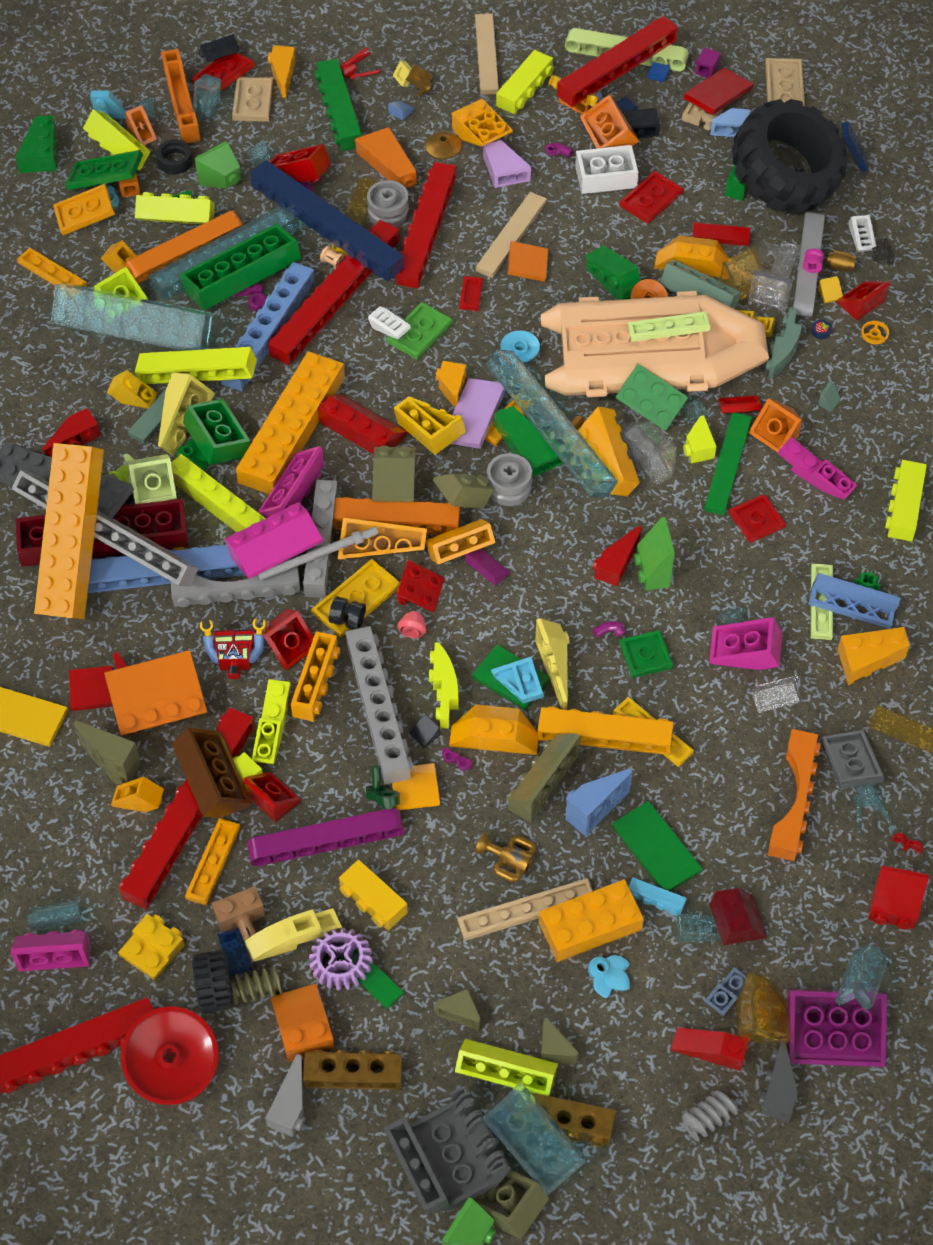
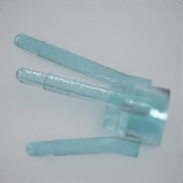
[854,784,897,834]

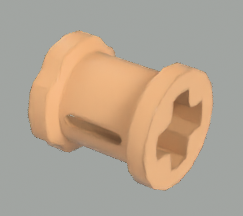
[320,246,345,269]

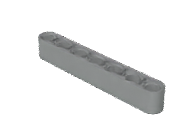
[793,211,825,317]

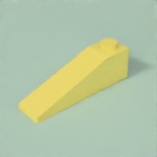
[158,373,215,455]
[535,618,570,710]

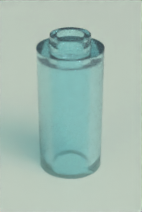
[27,899,82,931]

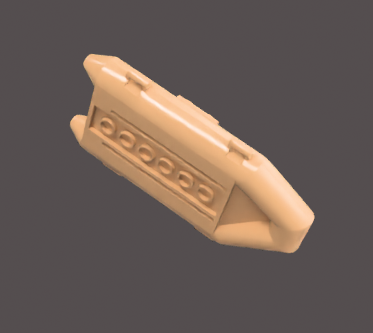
[541,291,769,398]

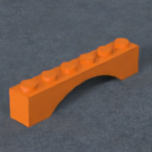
[161,49,201,143]
[768,729,821,861]

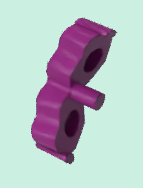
[442,747,473,771]

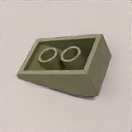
[372,446,416,502]
[73,720,141,784]
[473,1170,549,1240]

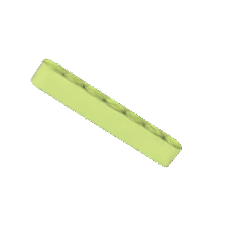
[565,28,689,71]

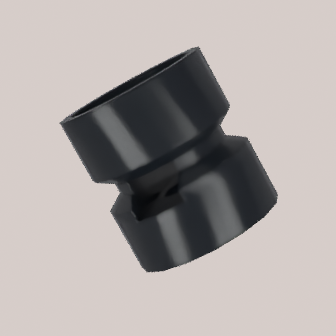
[328,596,366,629]

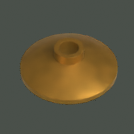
[425,132,462,159]

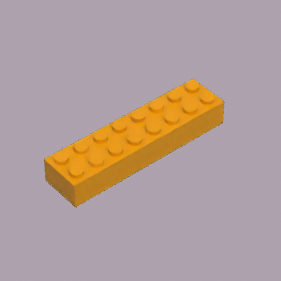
[236,351,345,494]
[34,443,104,619]

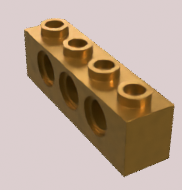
[303,1049,402,1090]
[513,1090,615,1147]

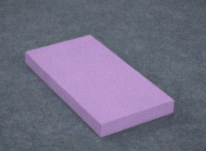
[451,378,507,449]

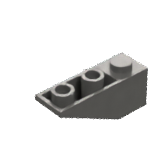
[758,1040,798,1123]

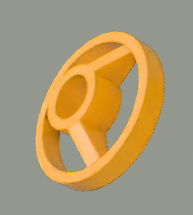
[861,321,889,345]

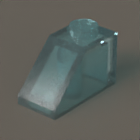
[193,74,221,121]

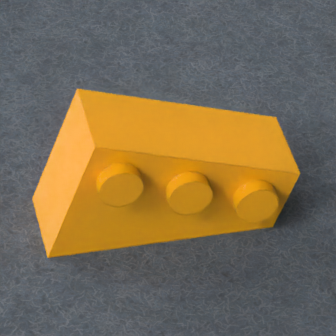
[838,627,910,685]

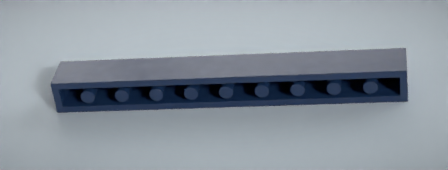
[250,160,404,282]

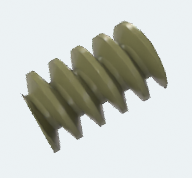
[231,966,282,1005]

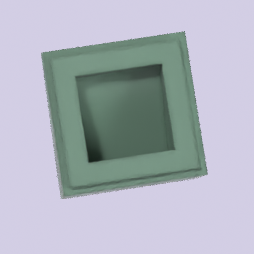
[818,381,840,411]

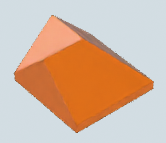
[748,398,802,453]

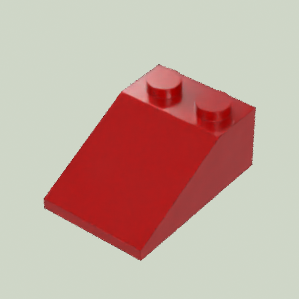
[269,143,331,183]
[868,865,929,930]

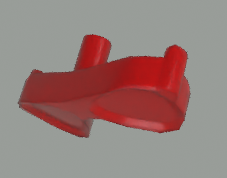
[891,833,923,855]

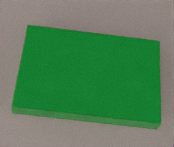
[472,645,550,711]

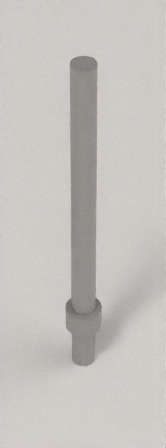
[258,527,378,581]

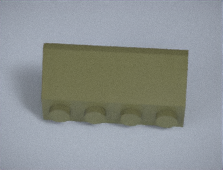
[507,734,580,823]

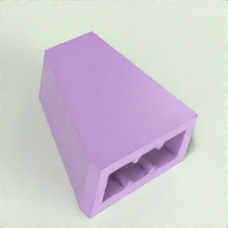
[483,140,531,188]

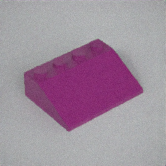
[787,988,887,1067]

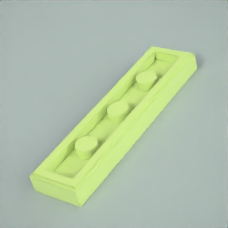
[628,311,710,342]
[811,564,833,640]

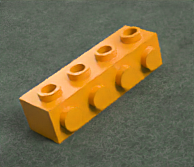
[291,631,341,722]

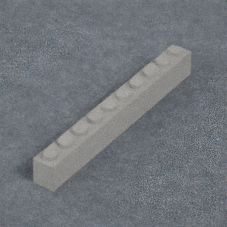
[12,470,199,587]

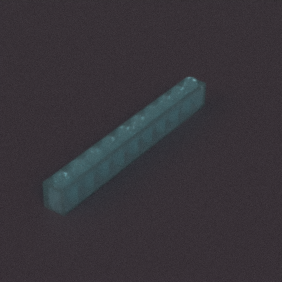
[148,206,307,302]
[486,350,618,497]

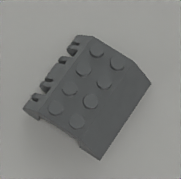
[384,1086,511,1213]

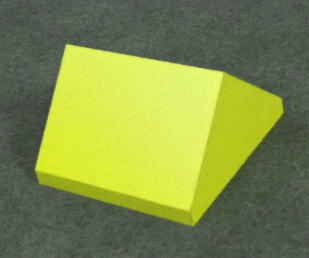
[94,267,148,319]

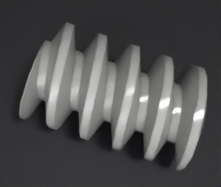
[682,1090,738,1142]

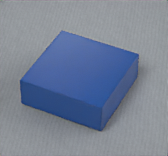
[647,62,670,82]

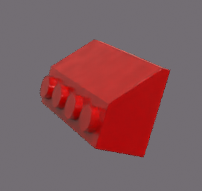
[318,395,408,454]

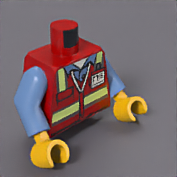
[200,618,267,680]

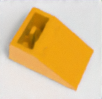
[452,99,513,147]

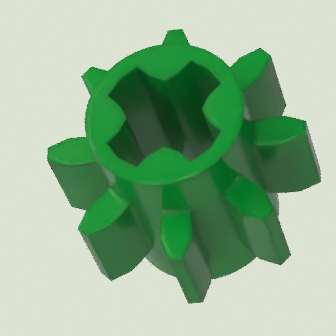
[854,571,881,591]

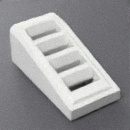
[848,215,877,252]
[368,306,411,340]

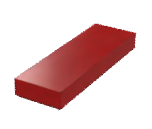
[692,222,750,246]

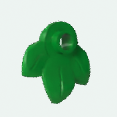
[176,439,207,470]

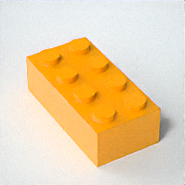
[539,879,644,962]

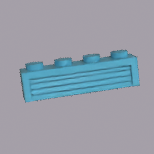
[629,878,687,916]

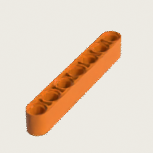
[124,210,246,283]

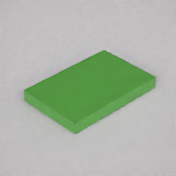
[386,302,453,360]

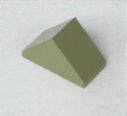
[434,989,481,1031]
[541,1019,579,1064]

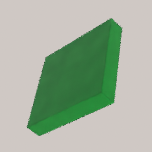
[619,630,673,678]

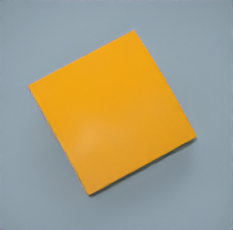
[392,763,440,810]

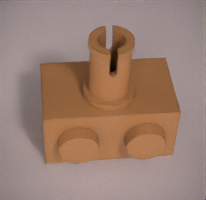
[211,886,265,942]

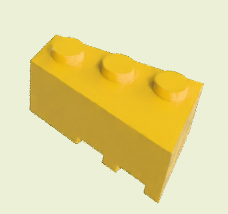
[394,397,466,455]

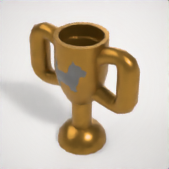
[475,833,537,882]

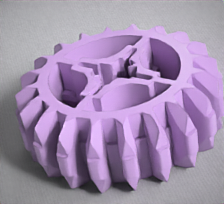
[309,927,373,991]

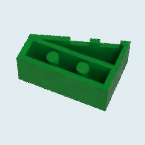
[15,115,57,173]
[585,245,640,300]

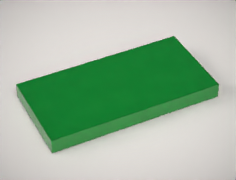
[65,150,143,190]
[612,801,703,892]

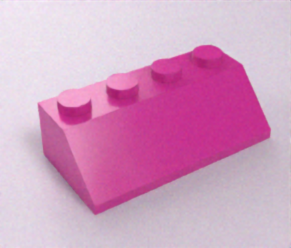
[258,446,324,518]
[225,502,323,579]

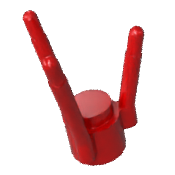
[339,48,381,80]

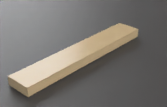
[475,14,499,95]
[476,192,547,278]
[457,878,593,941]

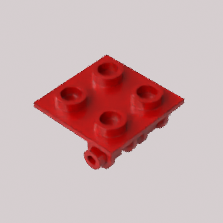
[396,560,445,613]

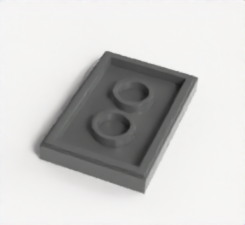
[820,730,884,789]

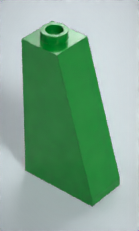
[494,406,566,478]

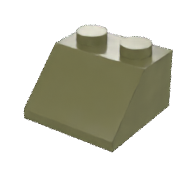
[433,474,495,509]

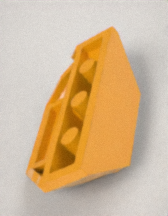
[654,235,733,279]
[449,704,539,755]

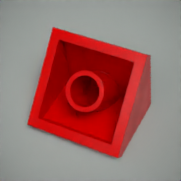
[836,281,890,320]
[243,772,301,822]

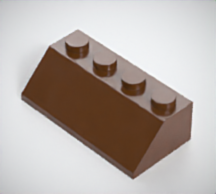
[172,727,253,818]

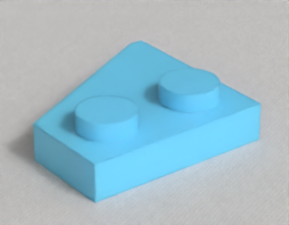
[90,91,129,119]

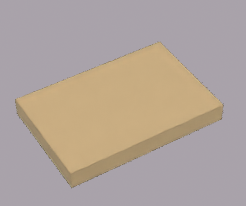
[232,77,273,121]

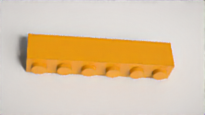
[538,706,673,755]

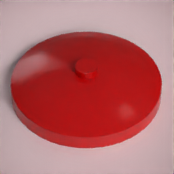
[121,1006,218,1105]

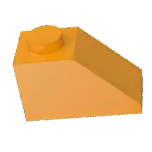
[100,241,137,273]
[436,361,466,407]
[111,777,164,813]

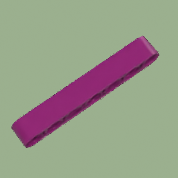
[247,808,405,867]

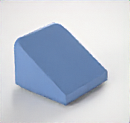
[388,100,414,121]

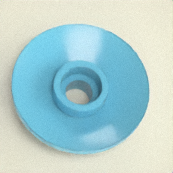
[500,331,540,363]

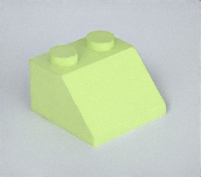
[126,454,177,504]

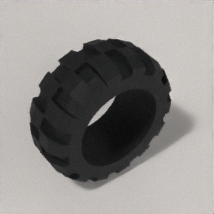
[732,99,848,214]

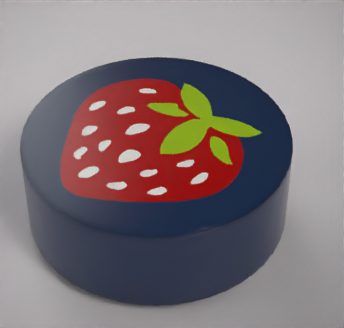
[811,320,832,339]

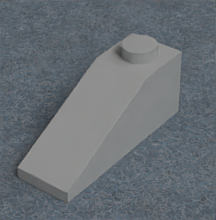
[265,1054,305,1137]

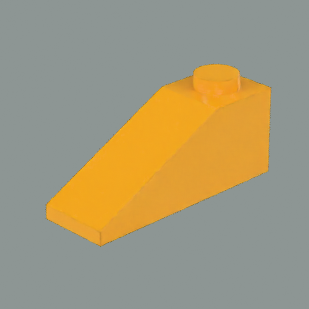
[268,45,296,98]

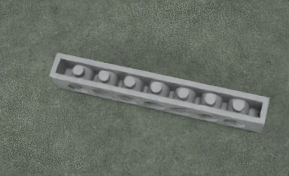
[345,626,413,785]

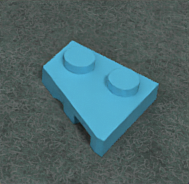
[491,657,544,704]

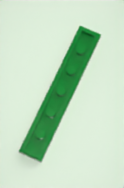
[704,413,752,516]

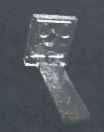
[748,240,801,315]

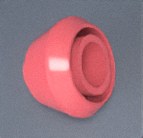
[398,611,426,639]

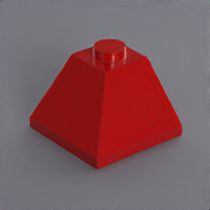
[263,609,314,670]

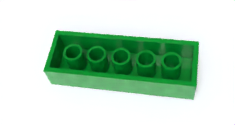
[180,223,301,311]

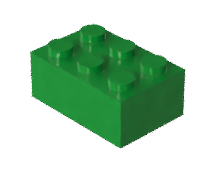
[183,399,250,465]

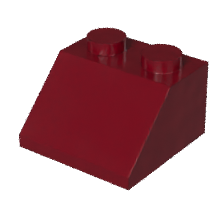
[709,888,767,945]

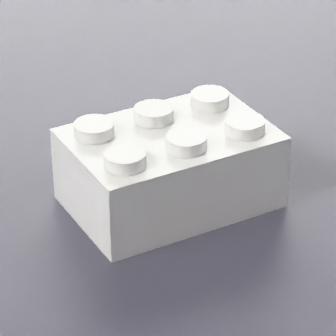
[575,145,638,194]

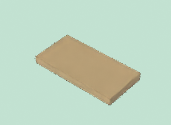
[765,58,805,106]

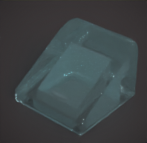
[136,96,155,119]
[247,140,269,166]

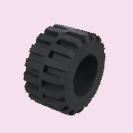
[192,949,234,1014]

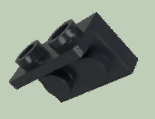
[198,34,240,63]

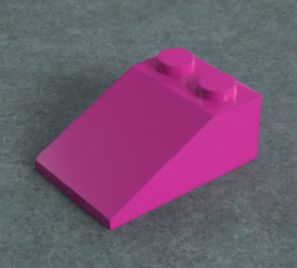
[709,617,782,670]

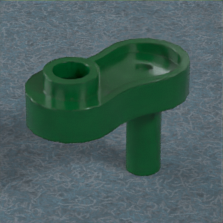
[366,765,400,809]

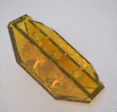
[736,971,790,1044]

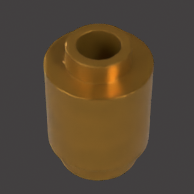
[827,249,856,272]

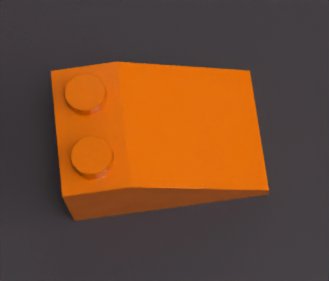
[580,94,639,149]
[270,984,335,1062]

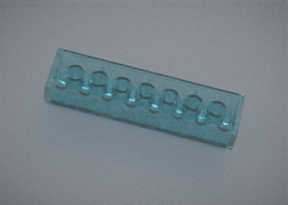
[50,283,212,351]

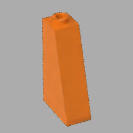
[355,127,417,188]

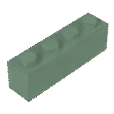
[660,260,741,309]

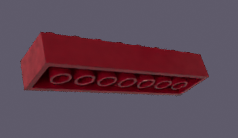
[16,499,189,567]

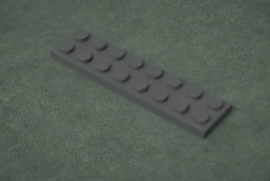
[0,443,134,518]

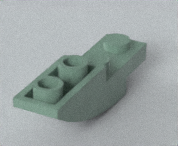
[766,308,802,379]

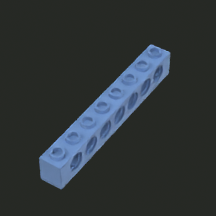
[221,262,315,392]

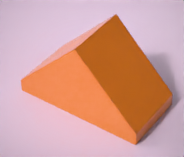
[125,105,157,145]

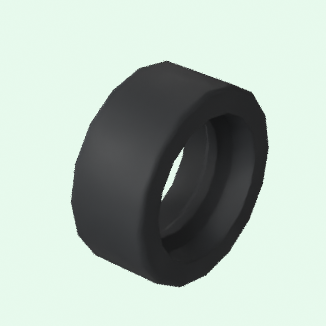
[157,139,193,175]

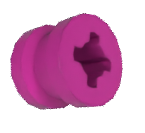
[803,248,824,273]

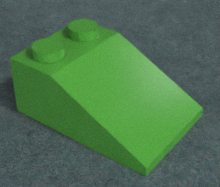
[634,517,675,591]

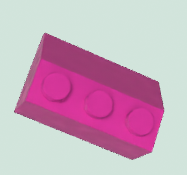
[11,930,90,971]

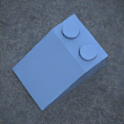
[565,769,632,836]

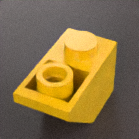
[107,370,157,409]

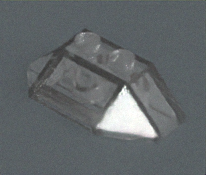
[619,421,677,487]

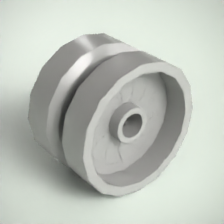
[367,180,409,227]
[487,453,532,506]

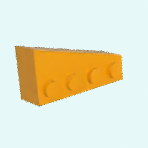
[574,406,640,497]
[338,517,427,559]

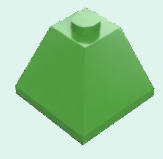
[195,141,242,188]
[442,1197,496,1245]

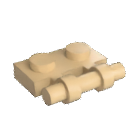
[682,103,723,130]

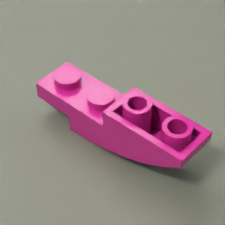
[777,437,857,500]

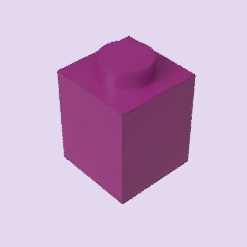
[695,47,721,78]

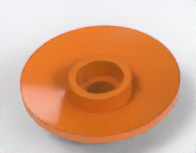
[631,279,668,299]

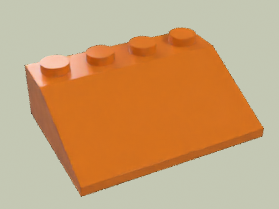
[104,650,207,736]

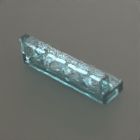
[835,941,889,1011]

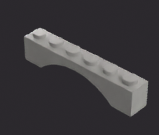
[303,480,338,598]
[171,562,300,607]

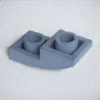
[704,967,753,1017]

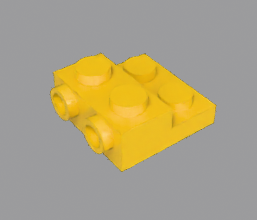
[118,914,185,981]

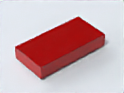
[459,276,483,311]
[718,395,762,413]

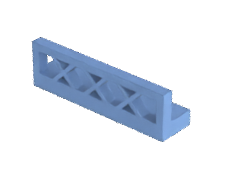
[808,573,900,629]

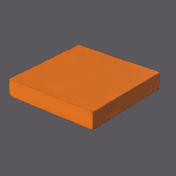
[507,241,548,282]

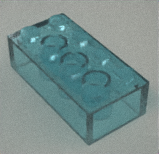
[482,1082,586,1196]

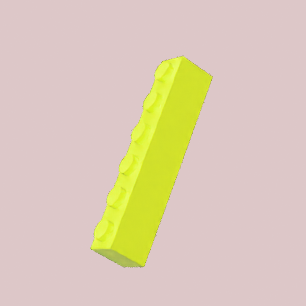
[135,347,257,384]
[171,454,266,532]

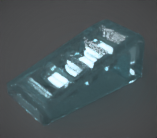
[675,914,721,942]

